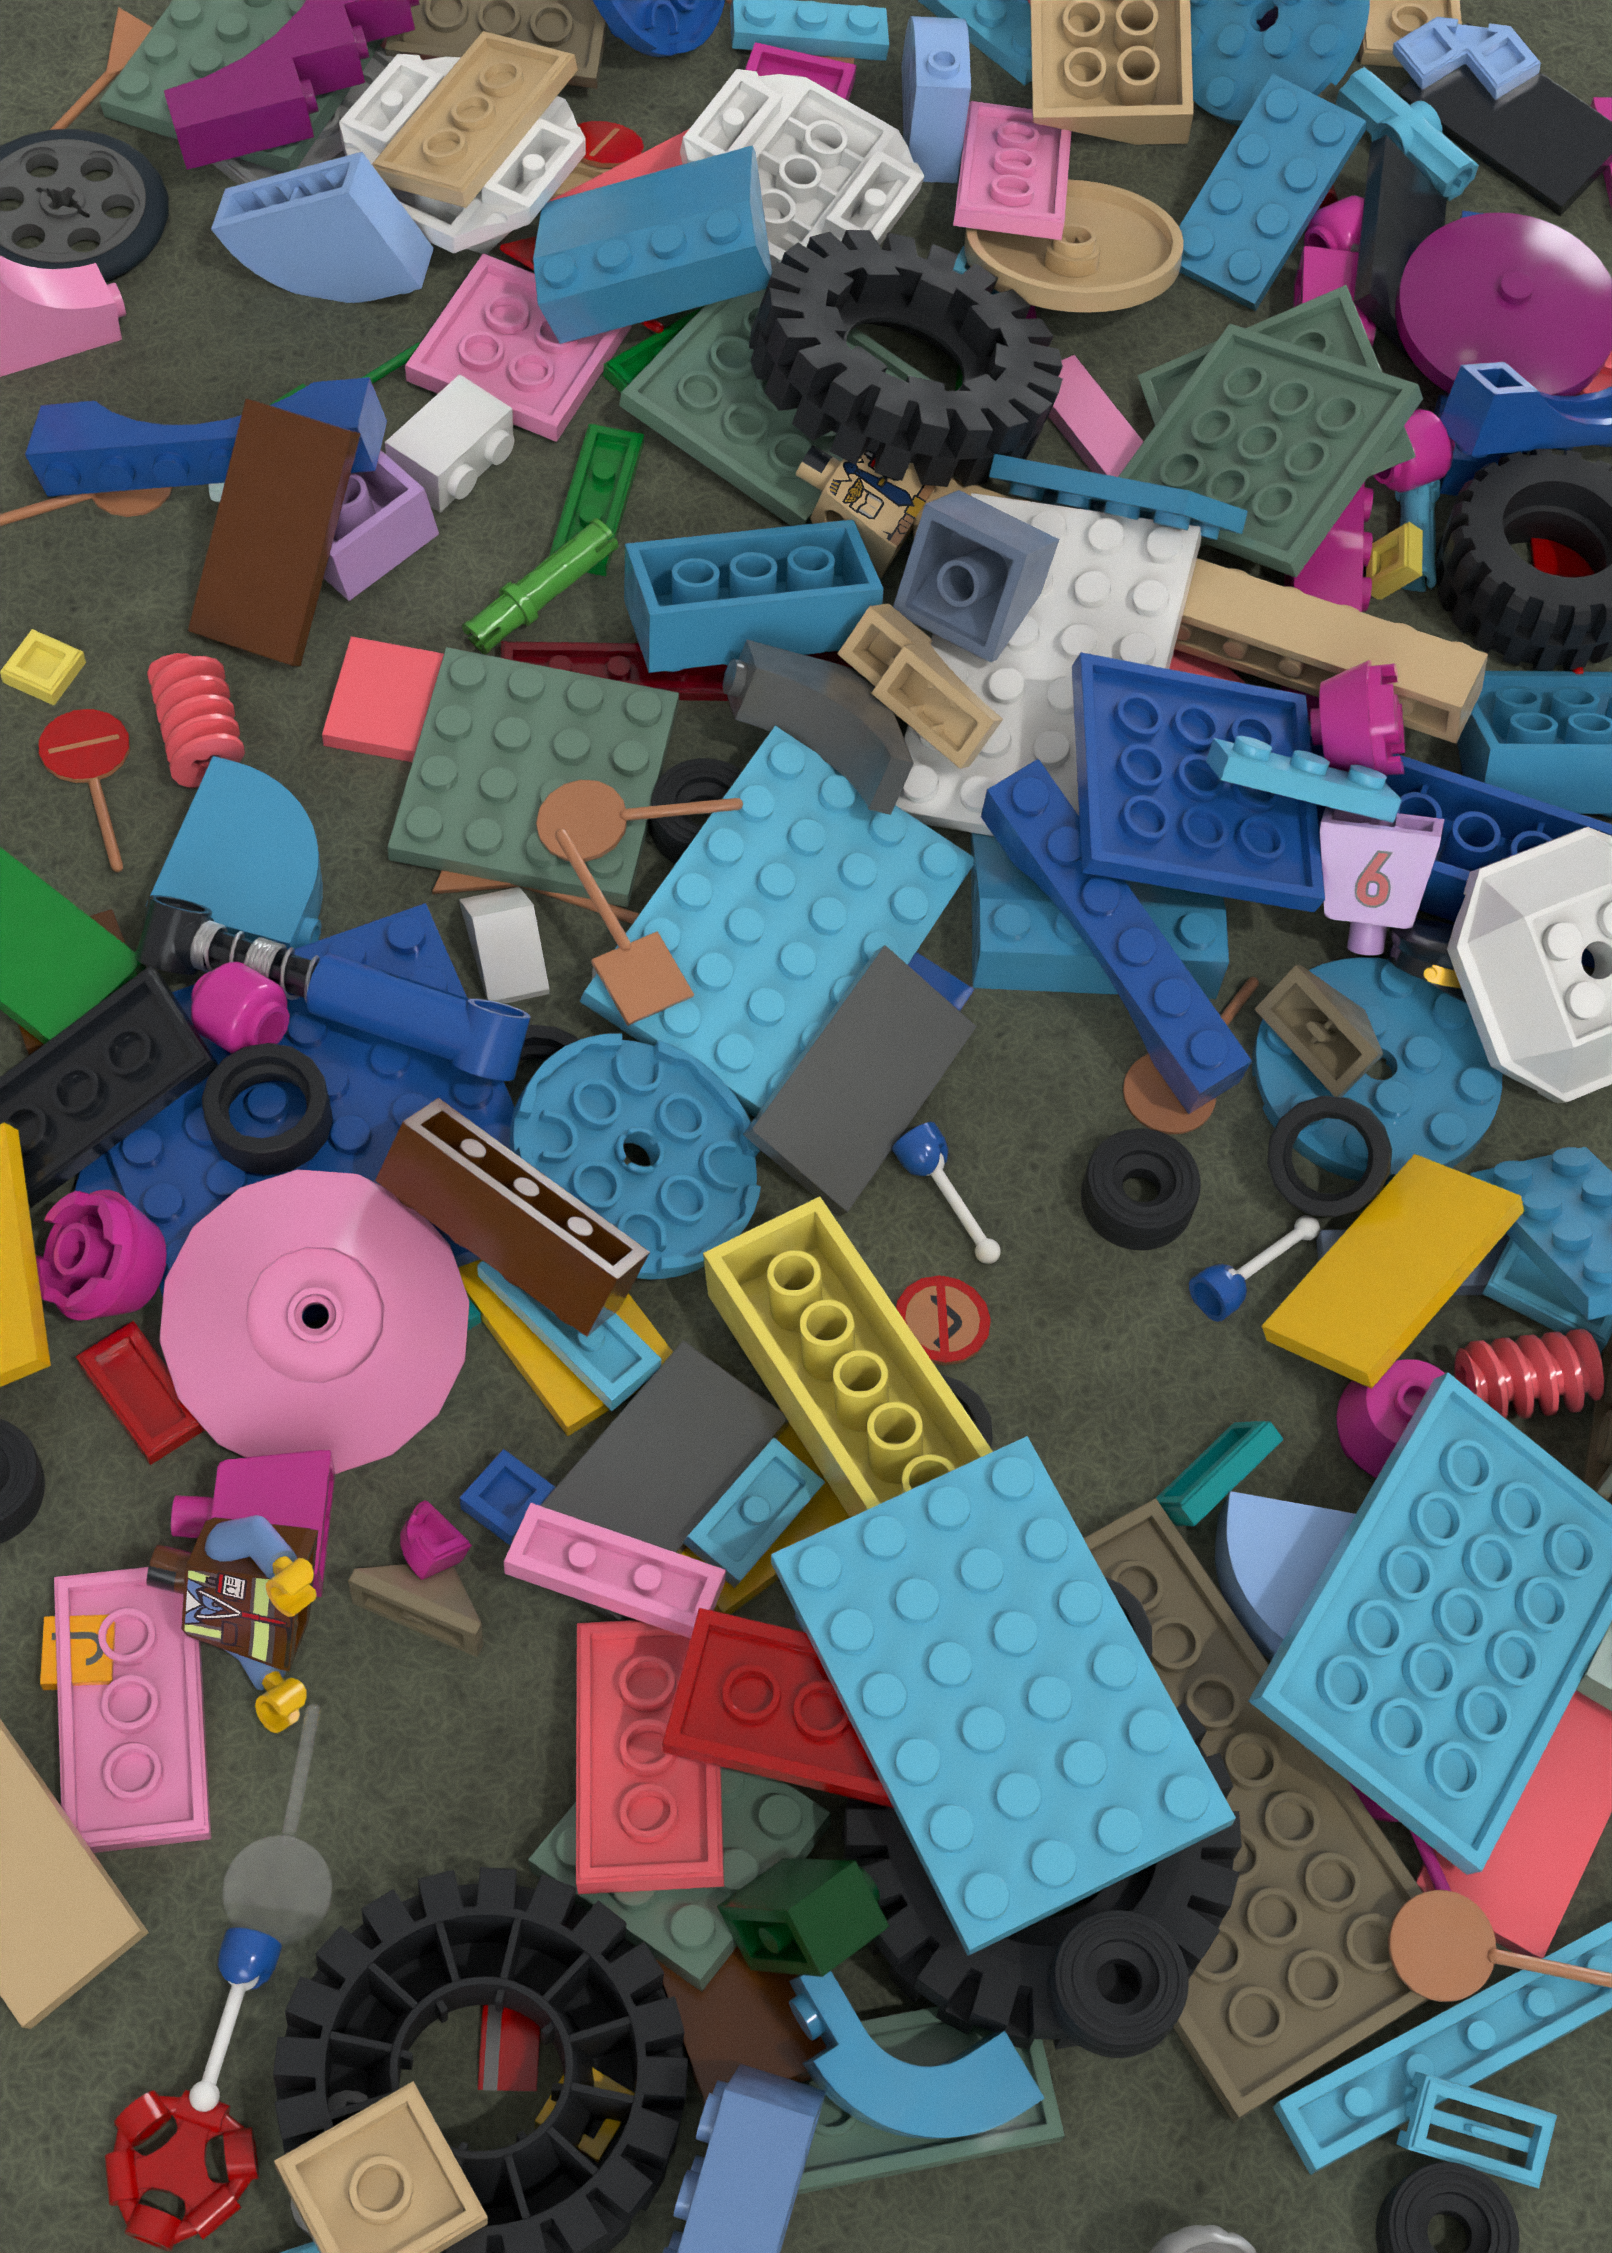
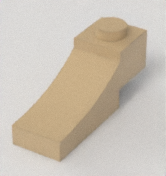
[837,604,1003,769]

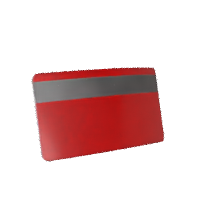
[478,2005,540,2091]

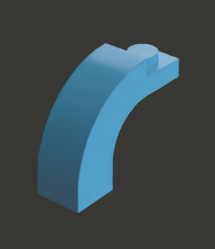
[789,1971,1045,2139]

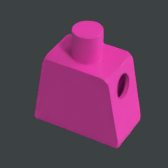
[171,1450,335,1597]

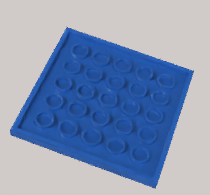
[108,903,515,1325]

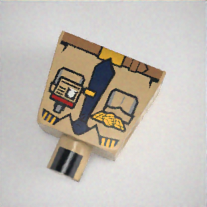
[796,445,936,578]

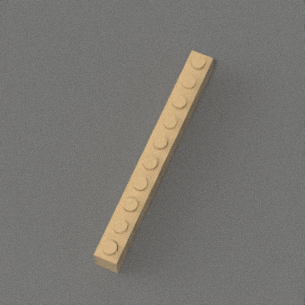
[912,478,1488,744]

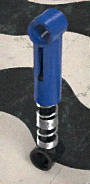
[135,895,531,1081]

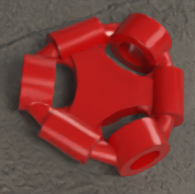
[105,2089,259,2251]

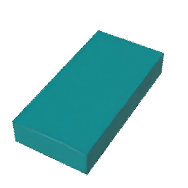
[1156,1421,1284,1526]

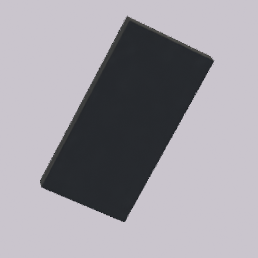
[1399,22,1612,216]
[1354,135,1447,363]
[0,965,218,1209]

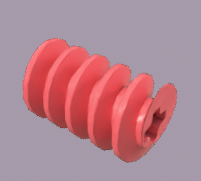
[147,653,245,788]
[1454,1329,1604,1419]

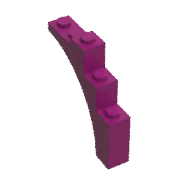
[164,0,420,170]

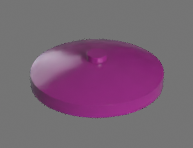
[1395,213,1612,396]

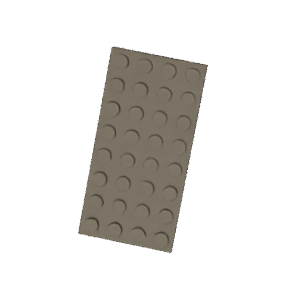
[1083,1498,1429,2123]

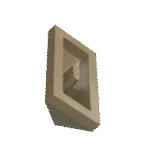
[1255,965,1383,1097]
[348,1564,483,1657]

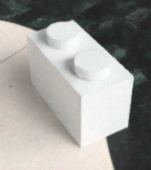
[385,374,514,512]

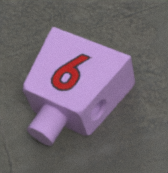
[1320,806,1444,955]

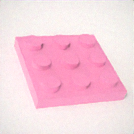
[405,253,631,442]

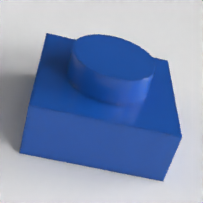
[459,1449,556,1546]

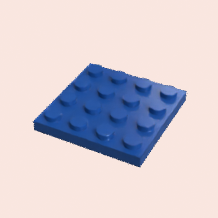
[1071,652,1325,912]

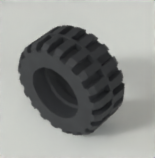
[1435,448,1612,671]

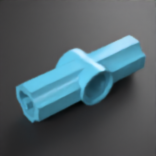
[1336,67,1479,201]

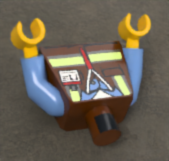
[146,1515,318,1733]

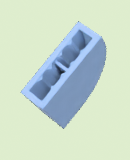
[901,16,971,183]
[211,152,434,303]
[1215,1491,1356,1661]

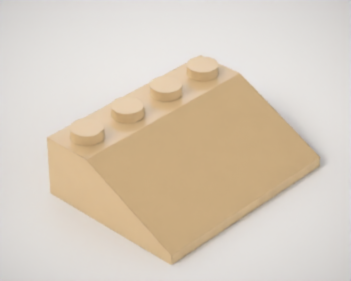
[1030,0,1193,145]

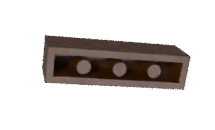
[375,1098,650,1337]

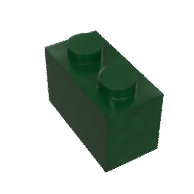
[717,1858,890,1977]

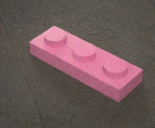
[504,1503,726,1639]

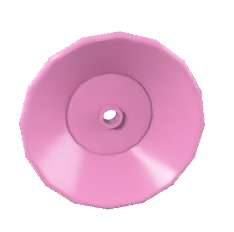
[159,1169,469,1475]

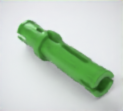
[462,518,619,655]

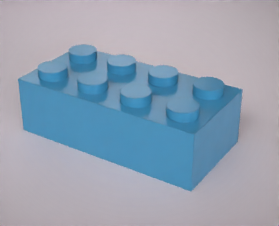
[624,519,884,673]

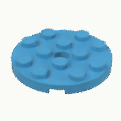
[1190,0,1370,127]
[1252,957,1502,1185]
[509,1034,761,1279]

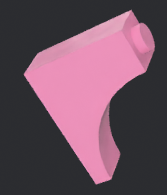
[0,255,126,377]

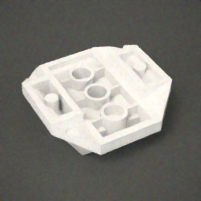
[339,54,586,254]
[680,69,924,271]
[1447,827,1612,1103]

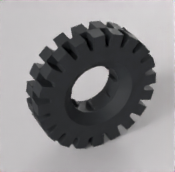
[273,1867,688,2253]

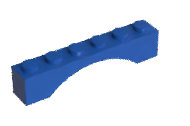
[1440,362,1612,458]
[25,377,387,497]
[981,759,1252,1114]

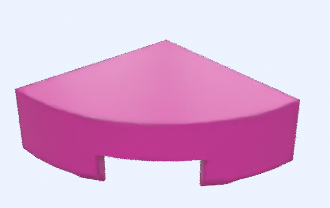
[400,1500,472,1580]

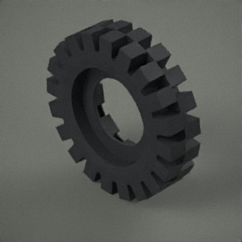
[749,230,1063,487]
[841,1684,1242,2049]

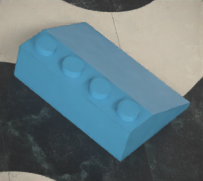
[533,145,772,344]
[1457,671,1612,818]
[971,833,1229,999]

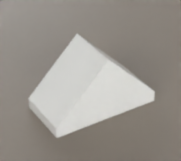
[459,887,549,1004]

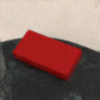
[76,1321,205,1465]

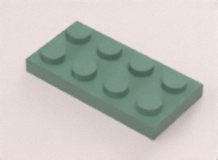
[797,2006,1065,2195]

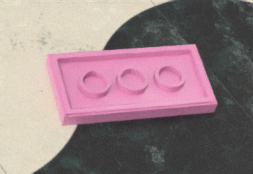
[953,101,1071,240]
[54,1567,211,1853]

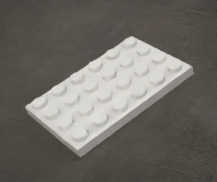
[895,493,1202,836]

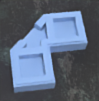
[1393,17,1541,100]

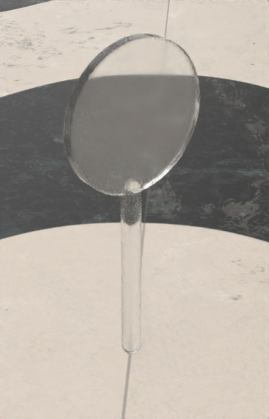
[223,1703,332,1945]

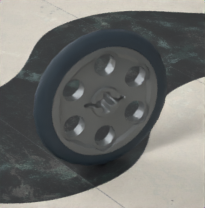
[0,129,169,282]

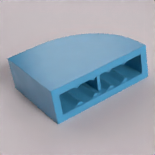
[146,756,323,950]

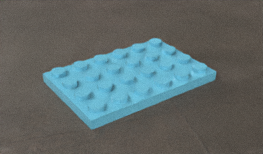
[580,726,973,1118]
[1248,1373,1612,1875]
[771,1436,1236,1956]

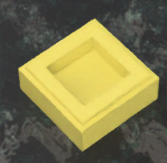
[1366,522,1423,600]
[0,629,86,705]

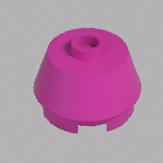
[1310,660,1405,776]
[36,1190,167,1321]
[1336,1359,1445,1478]

